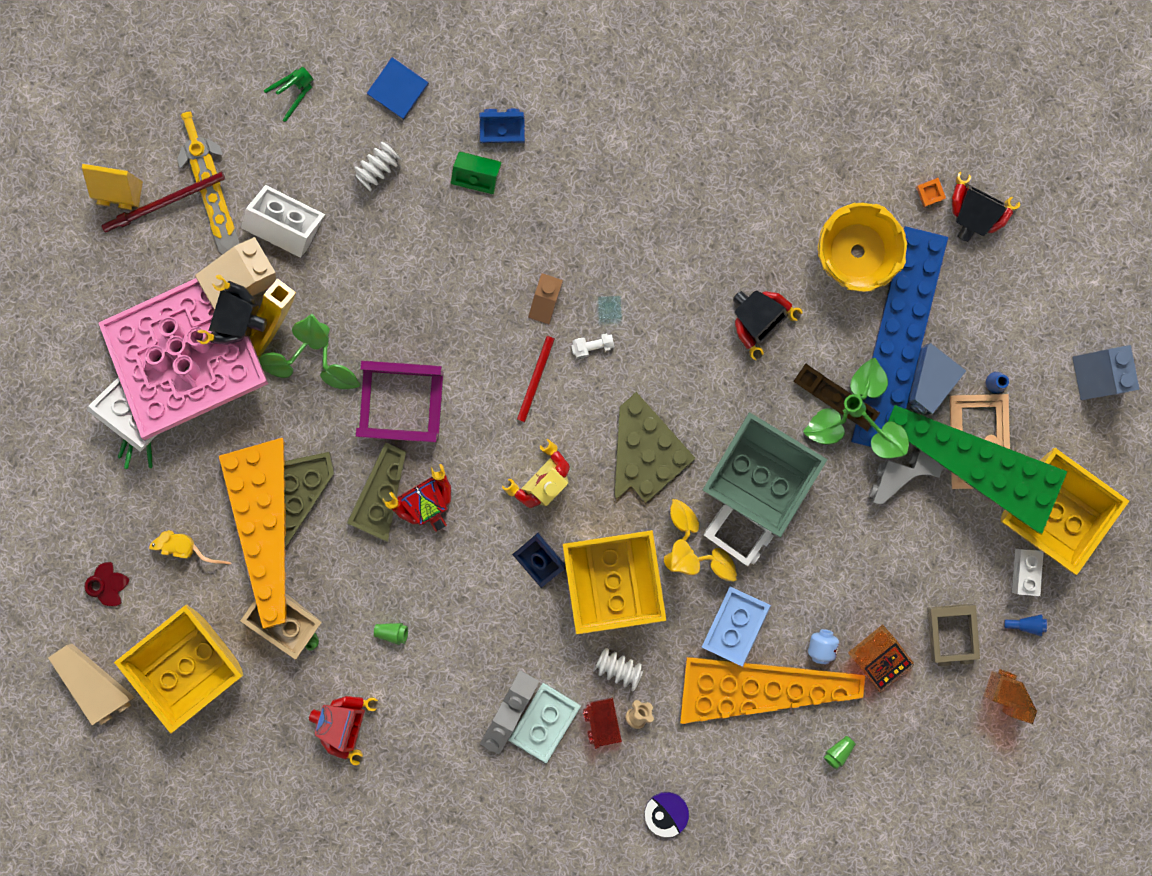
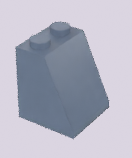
[908,343,966,415]
[1072,345,1140,400]

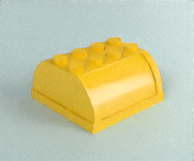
[1000,448,1129,575]
[563,530,666,634]
[114,605,244,734]

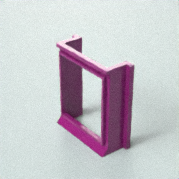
[355,361,444,442]

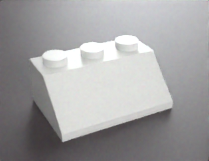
[241,185,325,258]

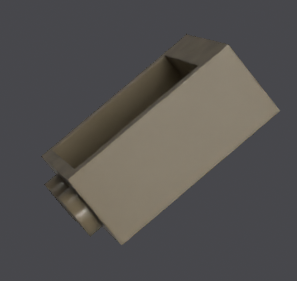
[927,604,980,666]

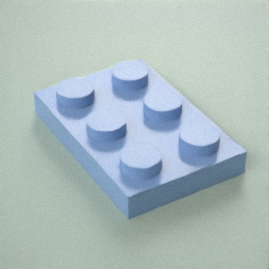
[702,587,771,667]

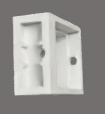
[702,504,774,566]

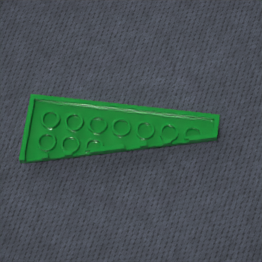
[888,405,1068,535]

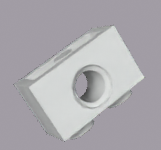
[1012,548,1044,596]

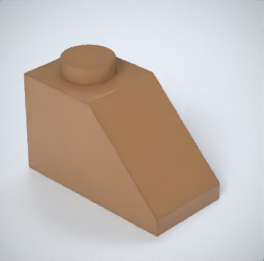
[528,273,563,324]

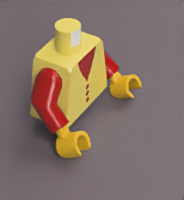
[502,439,570,508]

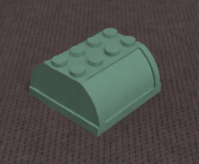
[702,412,828,537]

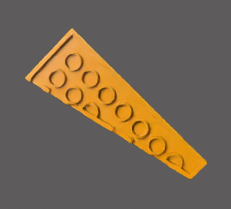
[219,438,286,629]
[680,657,865,724]

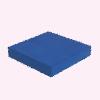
[367,57,429,120]

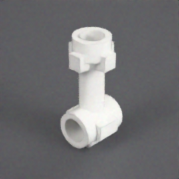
[571,333,614,359]

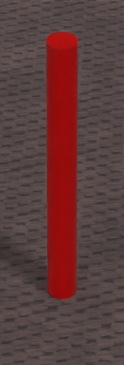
[517,336,555,422]

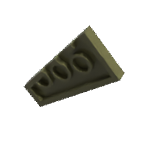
[347,442,406,542]

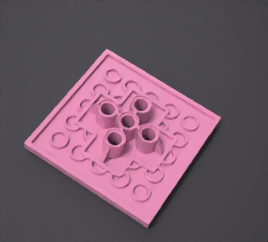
[99,278,268,441]

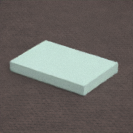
[508,683,581,763]

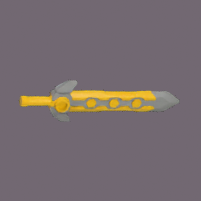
[177,111,240,254]

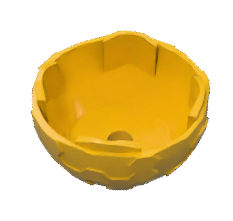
[817,203,907,292]

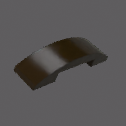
[793,363,880,432]

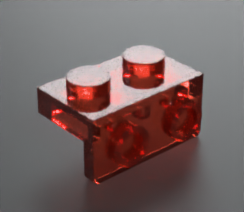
[583,697,622,749]

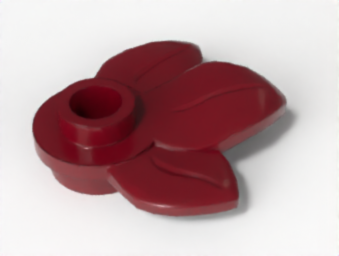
[84,562,130,606]

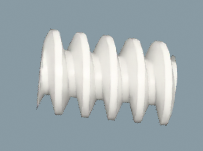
[354,142,402,192]
[593,648,643,691]

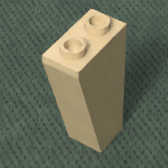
[48,644,134,725]

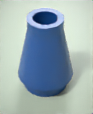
[986,372,1009,394]

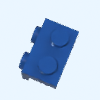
[479,108,525,143]

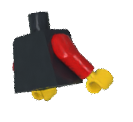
[952,172,1020,242]
[733,290,803,360]

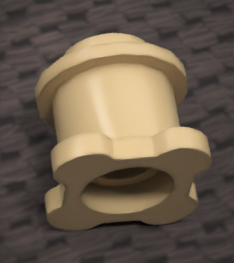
[625,700,654,729]

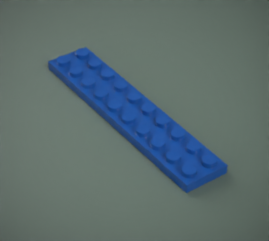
[851,226,948,447]

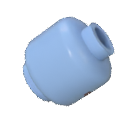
[808,629,839,664]

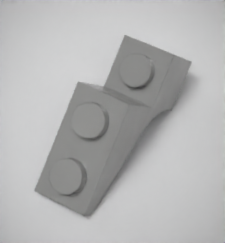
[869,448,943,504]
[480,671,539,754]

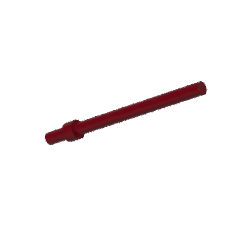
[101,171,226,233]

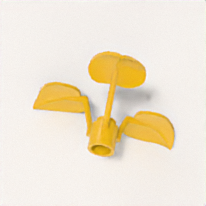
[664,499,737,582]

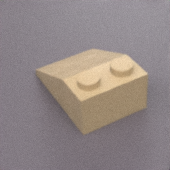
[195,237,276,310]
[240,593,322,660]

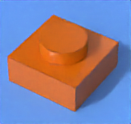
[916,178,946,207]

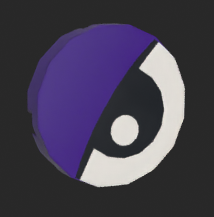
[645,792,689,837]

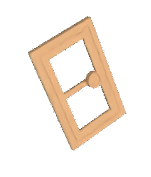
[949,394,1010,489]

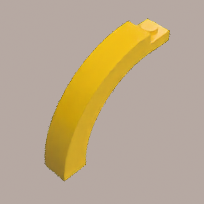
[249,279,296,357]

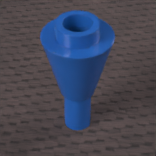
[1004,614,1047,637]

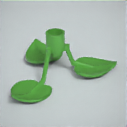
[258,314,361,389]
[803,358,909,459]

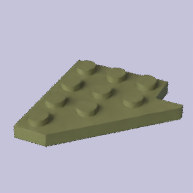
[615,392,695,502]
[284,452,335,549]

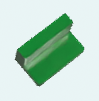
[450,152,502,195]

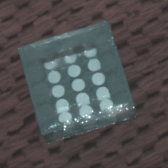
[598,296,622,320]

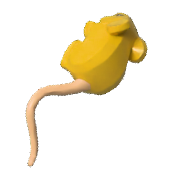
[149,530,231,564]

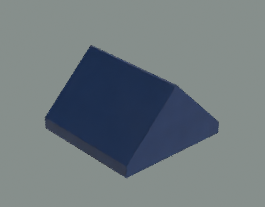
[512,532,566,588]

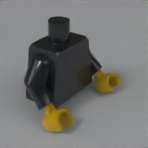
[196,275,267,345]

